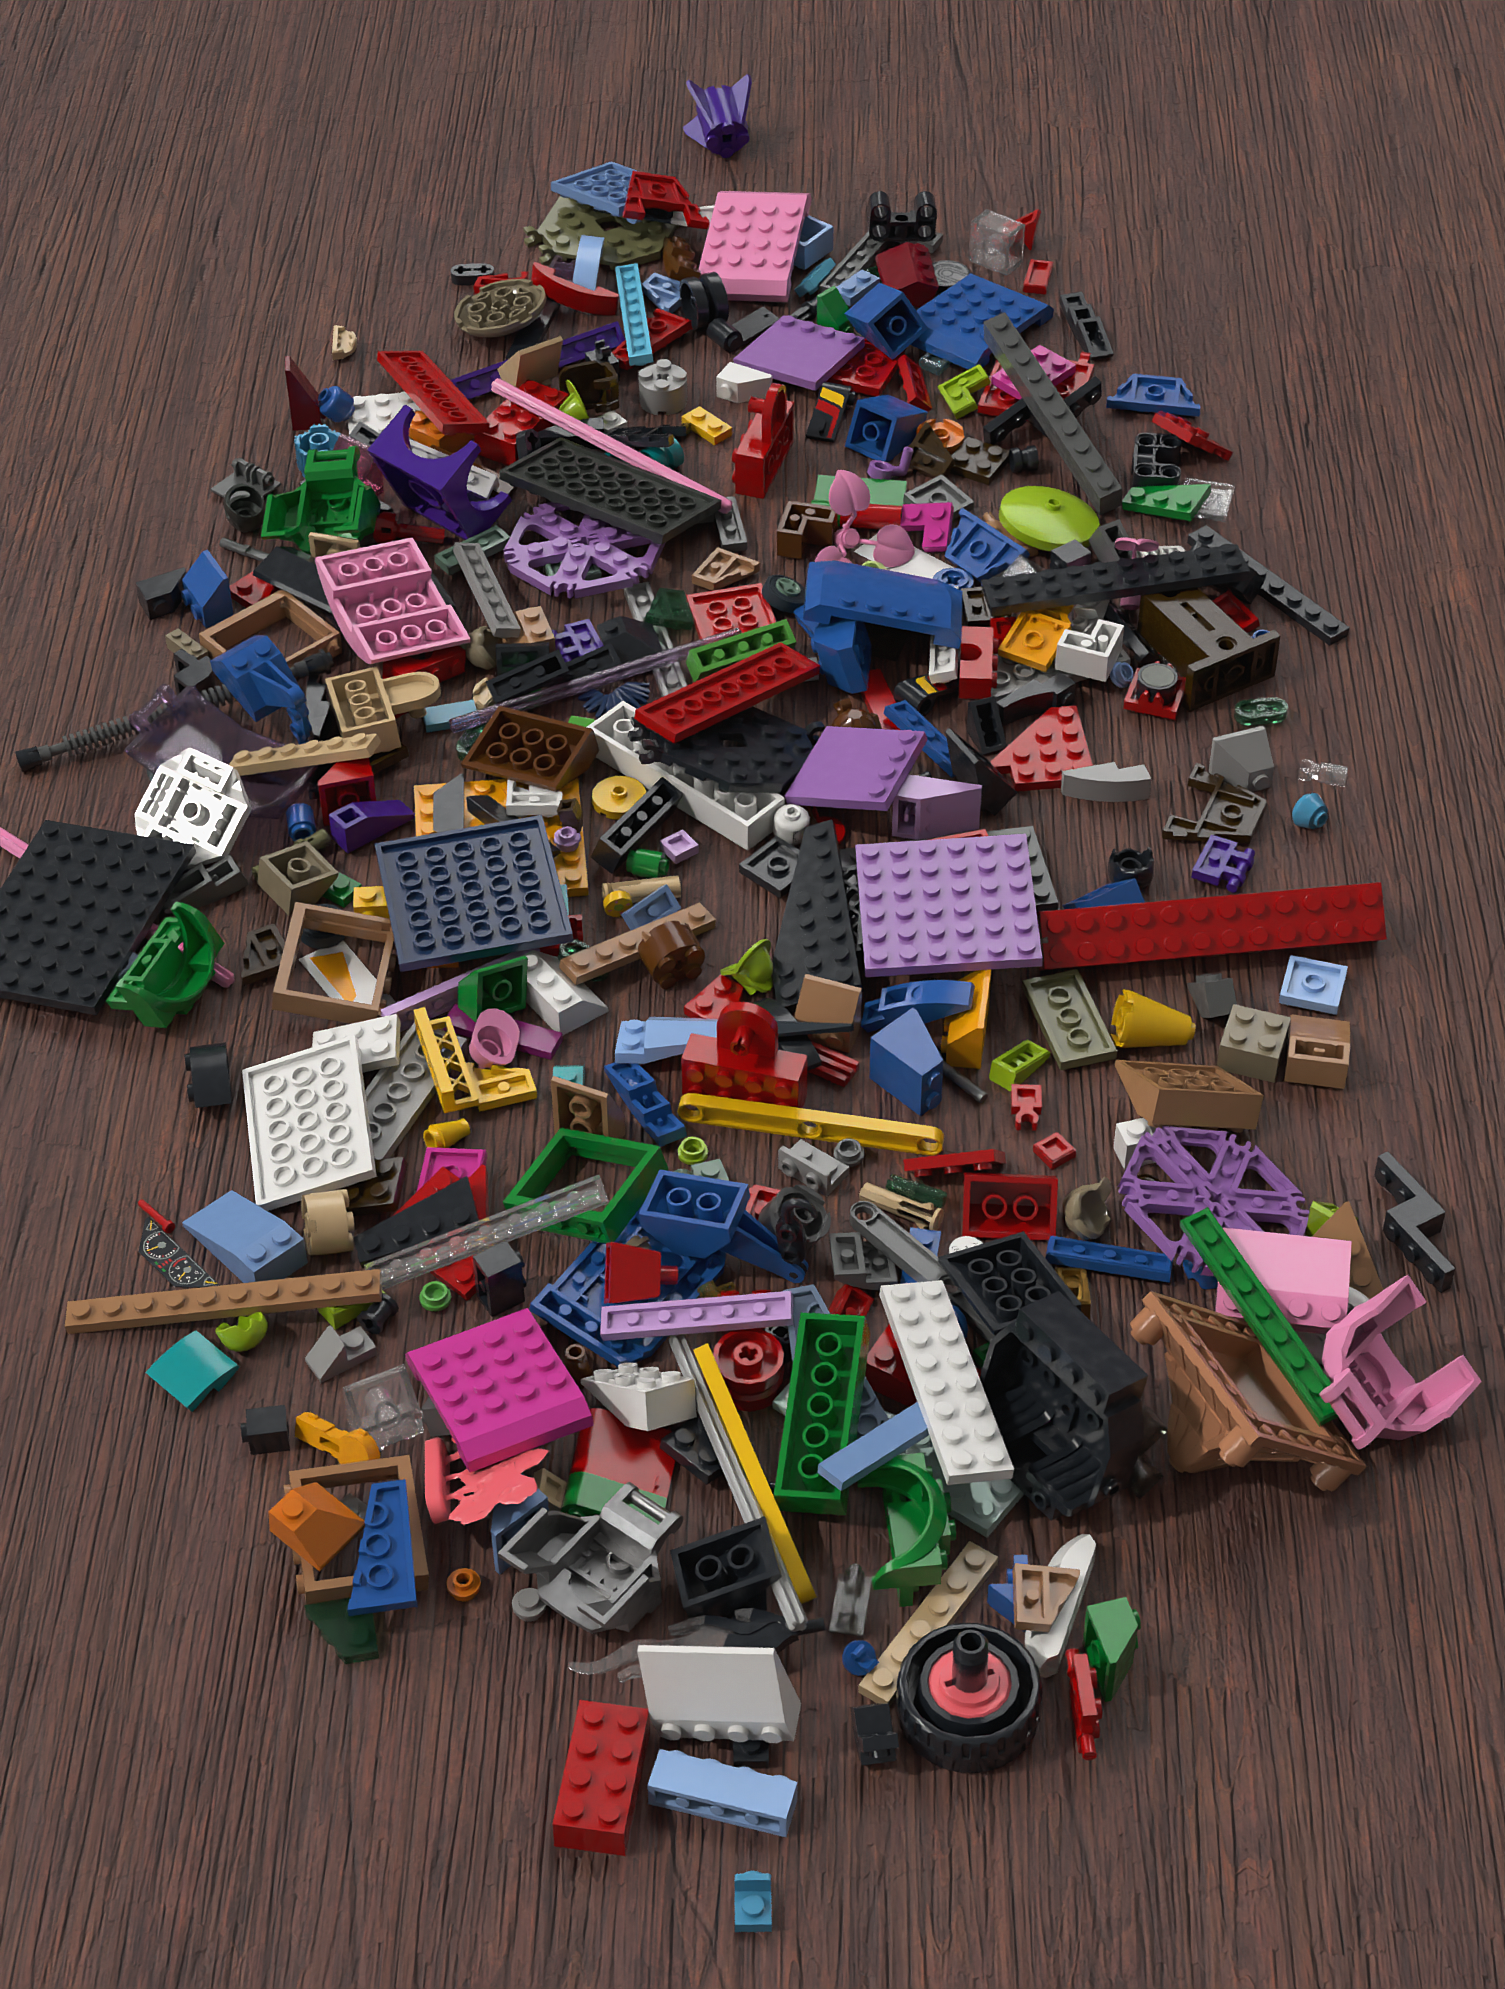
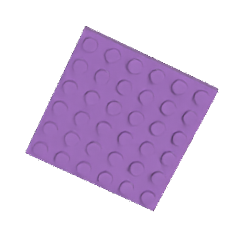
[855,834,1042,977]

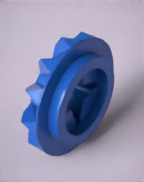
[933,568,974,590]

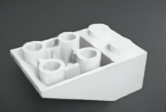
[581,1362,697,1431]

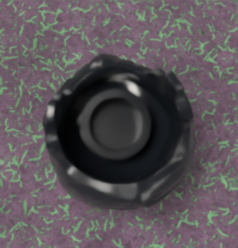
[1108,847,1154,890]

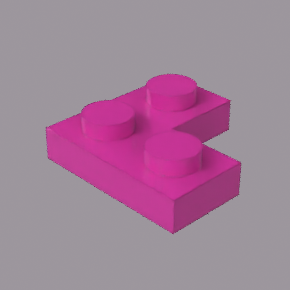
[900,502,954,552]

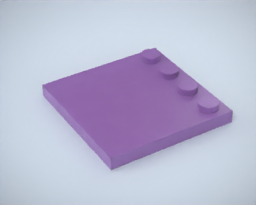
[733,315,865,391]
[785,726,928,811]

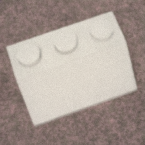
[520,950,608,1035]

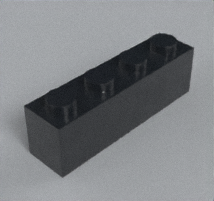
[591,777,684,874]

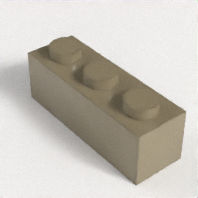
[165,628,209,660]

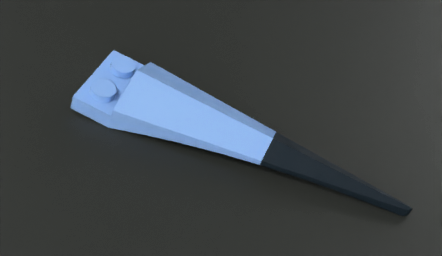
[615,1017,854,1064]

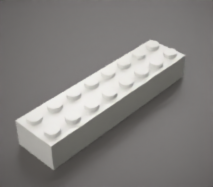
[587,701,785,850]

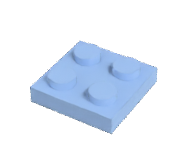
[1279,955,1348,1015]

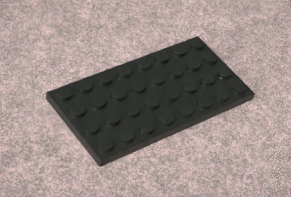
[499,437,722,544]

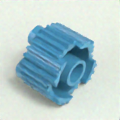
[294,424,346,478]

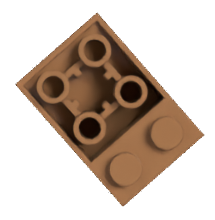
[1284,1015,1350,1089]

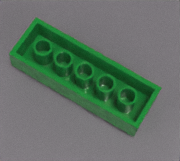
[774,1312,871,1515]

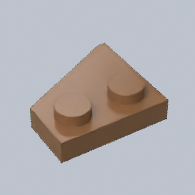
[692,547,760,591]
[1012,1563,1080,1632]

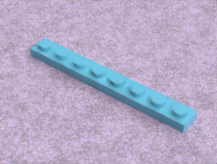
[615,263,653,366]

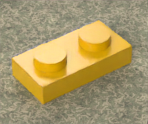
[682,406,732,445]

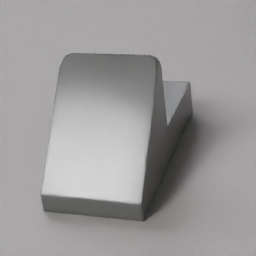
[305,1325,377,1383]

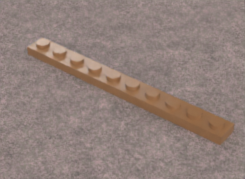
[65,1269,382,1334]

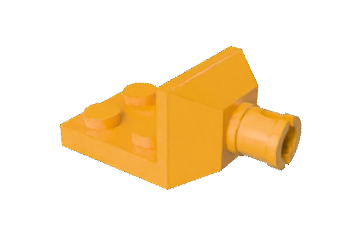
[998,605,1074,672]

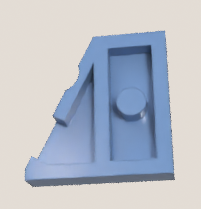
[642,273,681,313]

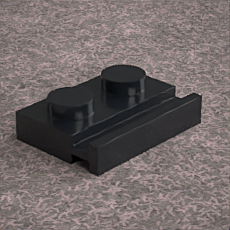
[496,642,549,676]

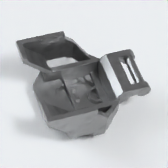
[498,1482,684,1634]

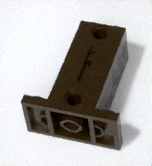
[1137,587,1281,712]

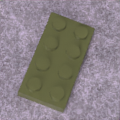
[1022,969,1117,1071]

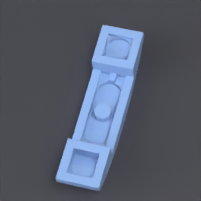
[573,235,605,291]

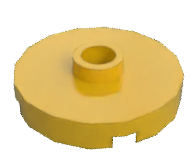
[592,776,646,820]

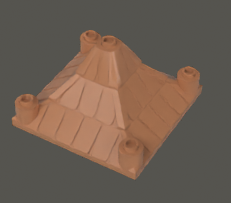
[1130,1291,1367,1491]

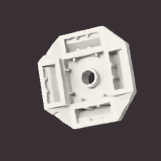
[134,747,252,870]

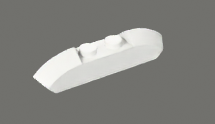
[1025,1534,1096,1678]

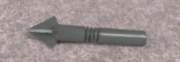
[938,1050,988,1103]

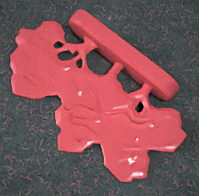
[425,1437,550,1525]

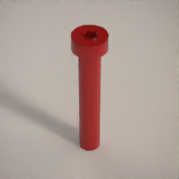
[138,1199,175,1233]

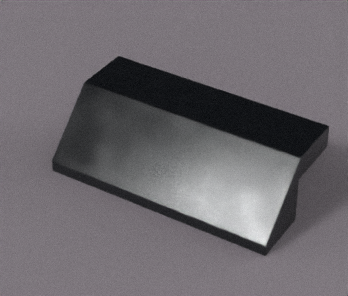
[253,546,332,613]

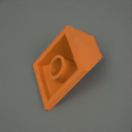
[268,1482,365,1571]

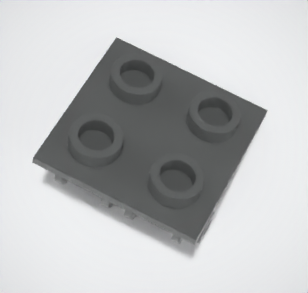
[210,458,281,500]

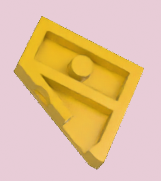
[466,1062,537,1112]

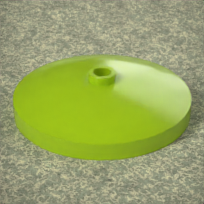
[999,486,1099,551]

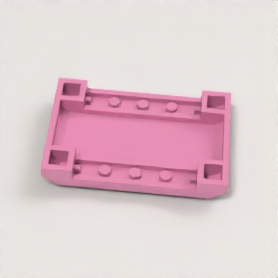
[699,191,811,302]

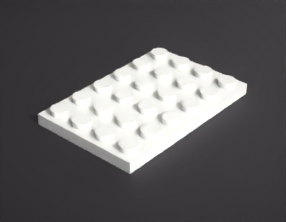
[242,1034,377,1211]

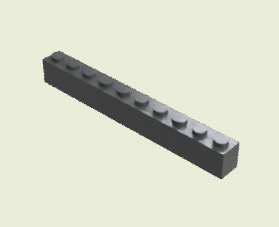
[983,312,1122,515]

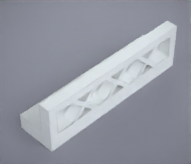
[409,439,500,500]

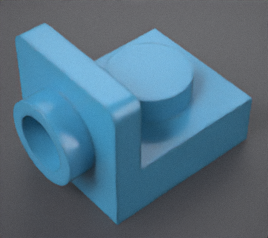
[734,1871,772,1932]

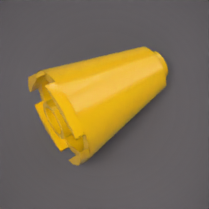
[1111,989,1195,1048]

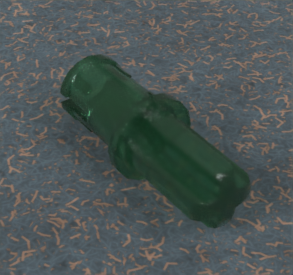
[886,1174,947,1208]

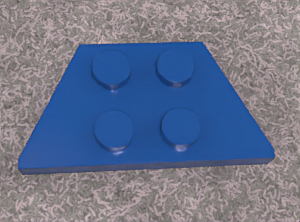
[1106,374,1200,417]
[944,507,1030,583]

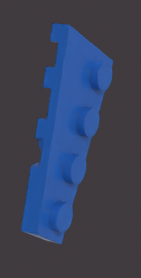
[347,1479,418,1616]

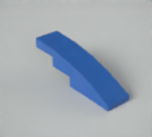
[604,1062,687,1147]

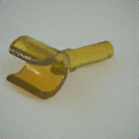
[697,1280,735,1298]

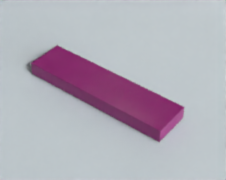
[443,1003,563,1060]

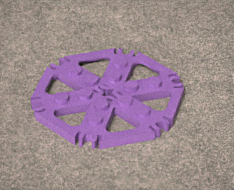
[503,502,666,599]
[1118,1126,1309,1276]

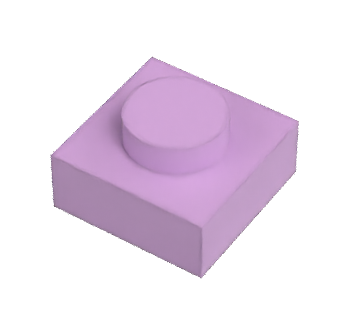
[660,829,699,864]

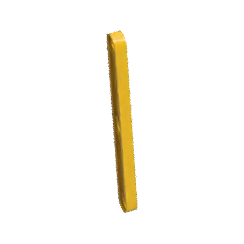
[677,1093,945,1155]
[693,1343,817,1604]

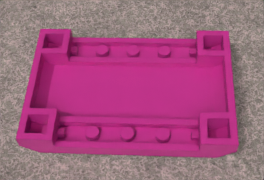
[405,1308,594,1473]

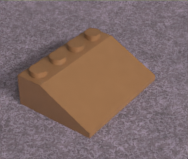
[1115,1060,1264,1133]

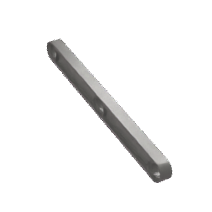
[849,1201,994,1343]

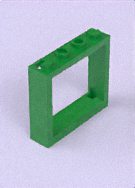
[503,1128,669,1244]

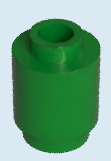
[626,848,670,879]

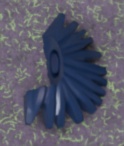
[578,682,650,719]

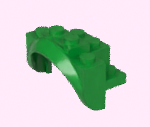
[106,902,225,1028]
[857,1453,956,1607]

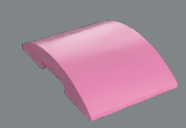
[315,537,470,664]

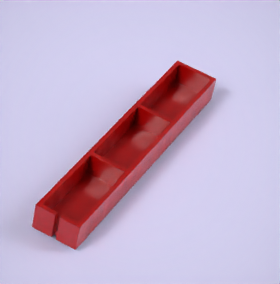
[1037,882,1387,971]

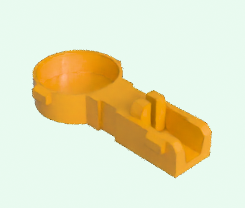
[295,1412,380,1464]

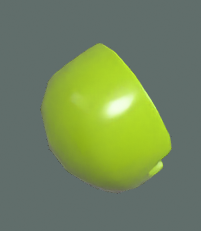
[215,1312,268,1352]

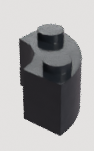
[184,1042,233,1108]

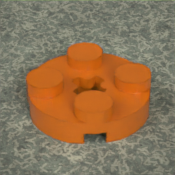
[916,419,965,454]

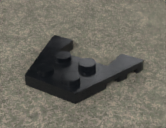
[605,423,691,449]

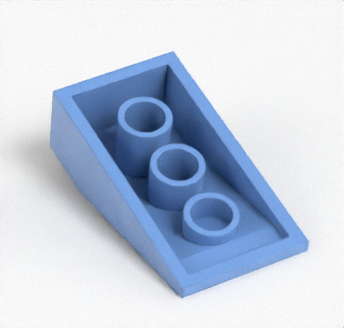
[182,1190,308,1283]

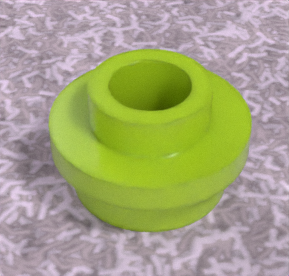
[678,1137,708,1165]

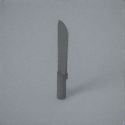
[219,537,269,562]

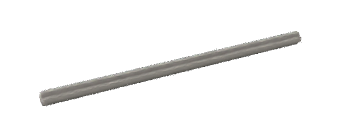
[669,1334,808,1632]

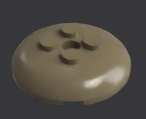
[454,279,546,338]

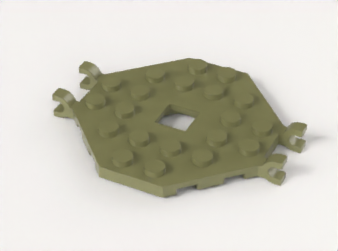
[523,196,680,270]

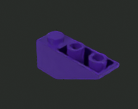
[329,800,415,853]

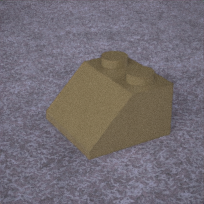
[257,841,339,916]

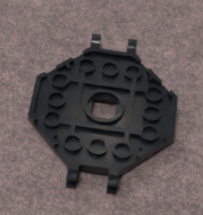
[628,706,825,793]

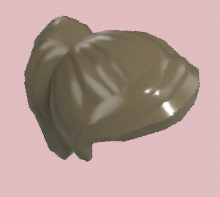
[459,626,500,670]
[1062,1177,1112,1241]

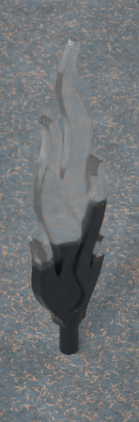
[568,1609,826,1683]

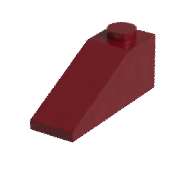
[285,356,326,431]

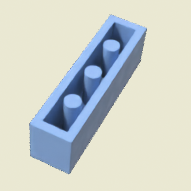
[647,1749,797,1837]

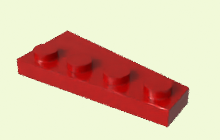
[612,308,692,370]

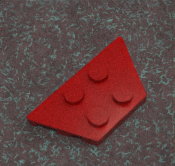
[1151,411,1233,461]

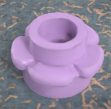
[554,827,581,852]

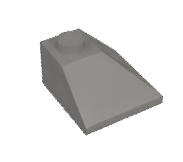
[1209,726,1274,792]

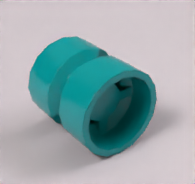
[639,438,684,469]

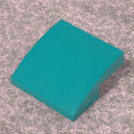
[145,1330,240,1412]

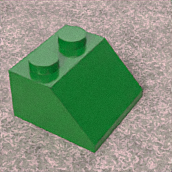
[458,955,528,1022]
[1082,1597,1141,1702]

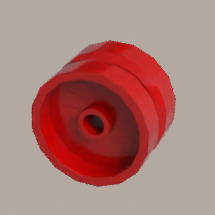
[713,1328,784,1412]

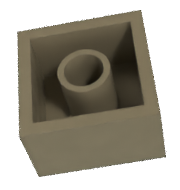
[1217,1004,1291,1083]

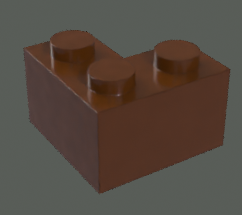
[777,500,838,559]

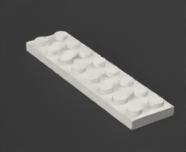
[879,1280,1014,1485]

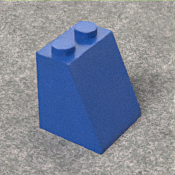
[844,283,928,360]
[845,395,928,463]
[869,1008,943,1116]

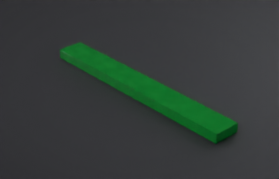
[1180,1207,1348,1427]

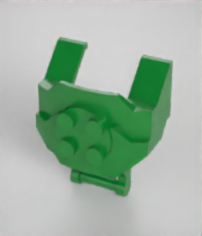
[261,446,381,554]

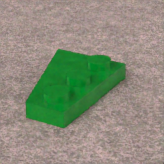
[1122,484,1212,521]

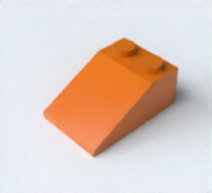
[409,410,474,453]

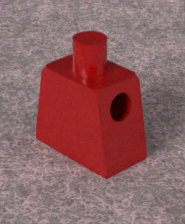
[604,1242,678,1304]

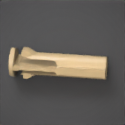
[602,876,681,903]
[859,1182,944,1231]

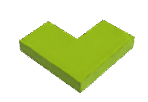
[937,364,991,419]

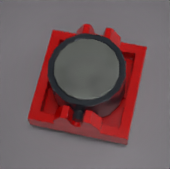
[1123,661,1186,720]

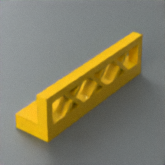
[413,1007,479,1113]

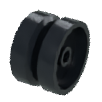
[679,271,729,330]

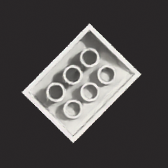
[637,1645,801,1743]

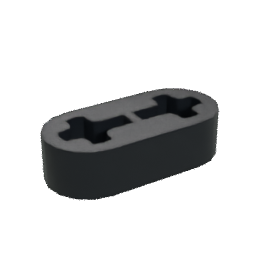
[450,263,495,286]
[516,428,541,459]

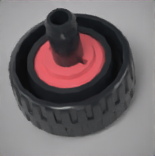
[896,1623,1042,1773]

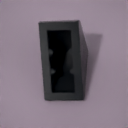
[967,696,1007,755]

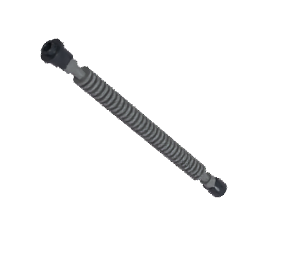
[15,649,334,772]

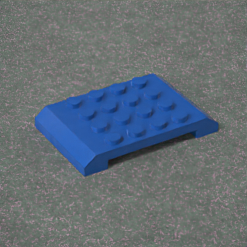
[910,273,1054,369]

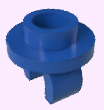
[842,1640,879,1676]

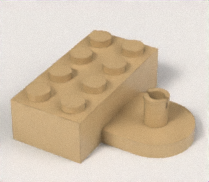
[325,666,441,754]

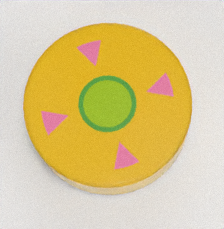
[603,891,633,917]

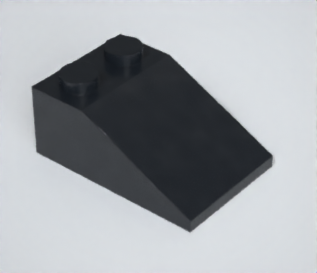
[945,728,1018,816]
[670,1516,782,1627]

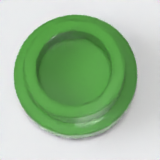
[419,1281,451,1311]

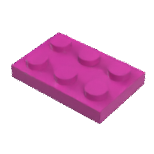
[991,345,1076,400]

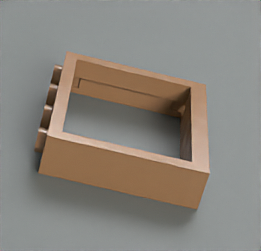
[199,589,342,679]
[272,902,397,1024]
[283,1455,429,1607]

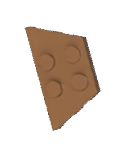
[1312,1201,1383,1300]

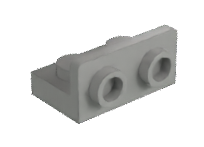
[778,1139,849,1197]

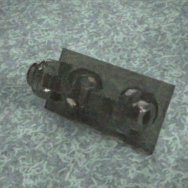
[829,1564,872,1637]

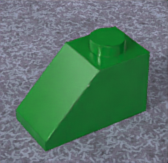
[817,286,854,333]

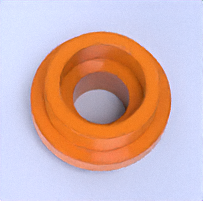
[446,1568,481,1601]

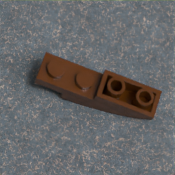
[663,235,701,281]

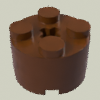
[638,921,705,989]

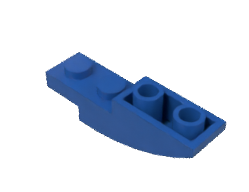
[861,980,975,1033]

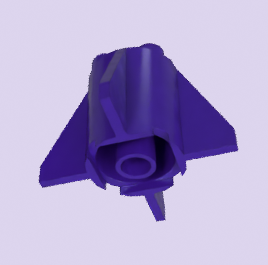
[683,74,752,158]

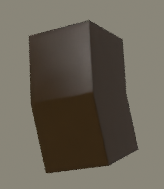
[557,798,583,833]

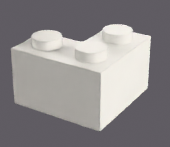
[1055,619,1124,682]

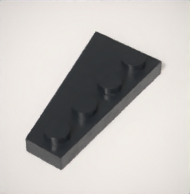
[354,1176,482,1269]

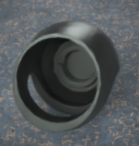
[223,484,266,532]

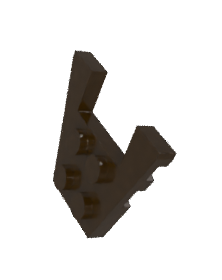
[1162,763,1267,844]

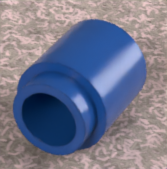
[286,803,316,842]

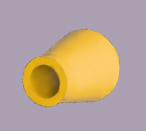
[423,1118,470,1148]

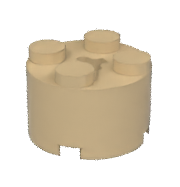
[301,1189,354,1256]

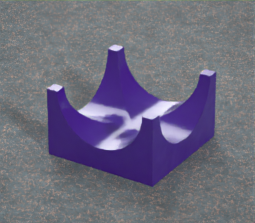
[367,405,512,540]

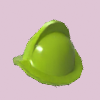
[720,939,773,996]

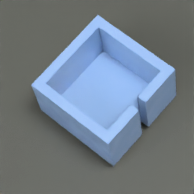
[794,215,834,270]

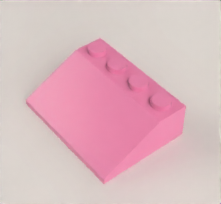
[1215,1227,1352,1335]

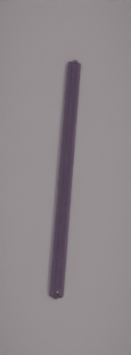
[449,628,742,733]

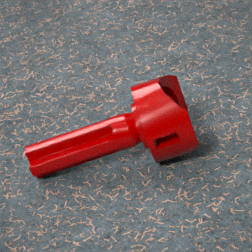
[373,512,445,544]

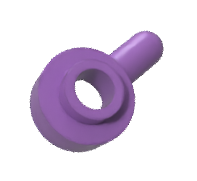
[867,447,913,480]

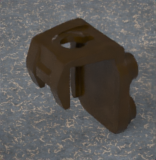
[559,361,620,413]

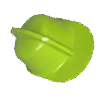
[559,380,589,420]

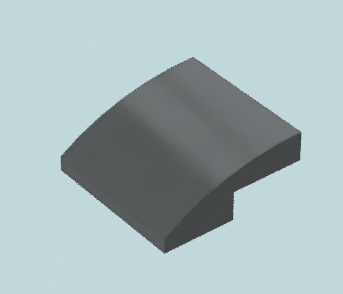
[829,1232,897,1291]

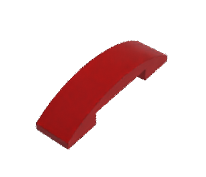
[531,262,619,316]

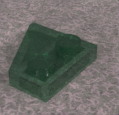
[643,588,694,630]
[304,1597,379,1664]

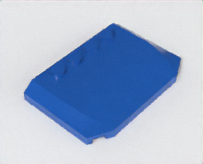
[803,560,962,649]
[529,1203,726,1367]

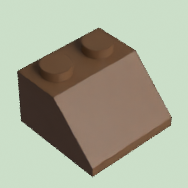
[495,606,556,653]
[794,974,862,1053]

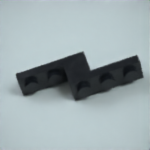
[983,376,1102,445]
[486,643,623,708]
[1374,1151,1455,1293]

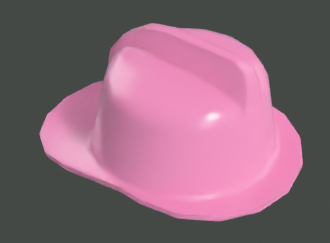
[469,1008,520,1069]

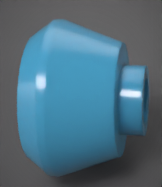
[1292,793,1328,829]

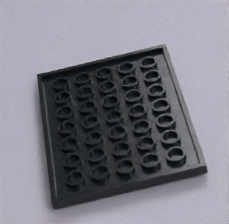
[0,820,196,1015]

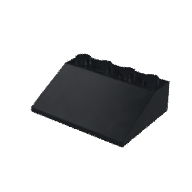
[938,1231,1081,1336]

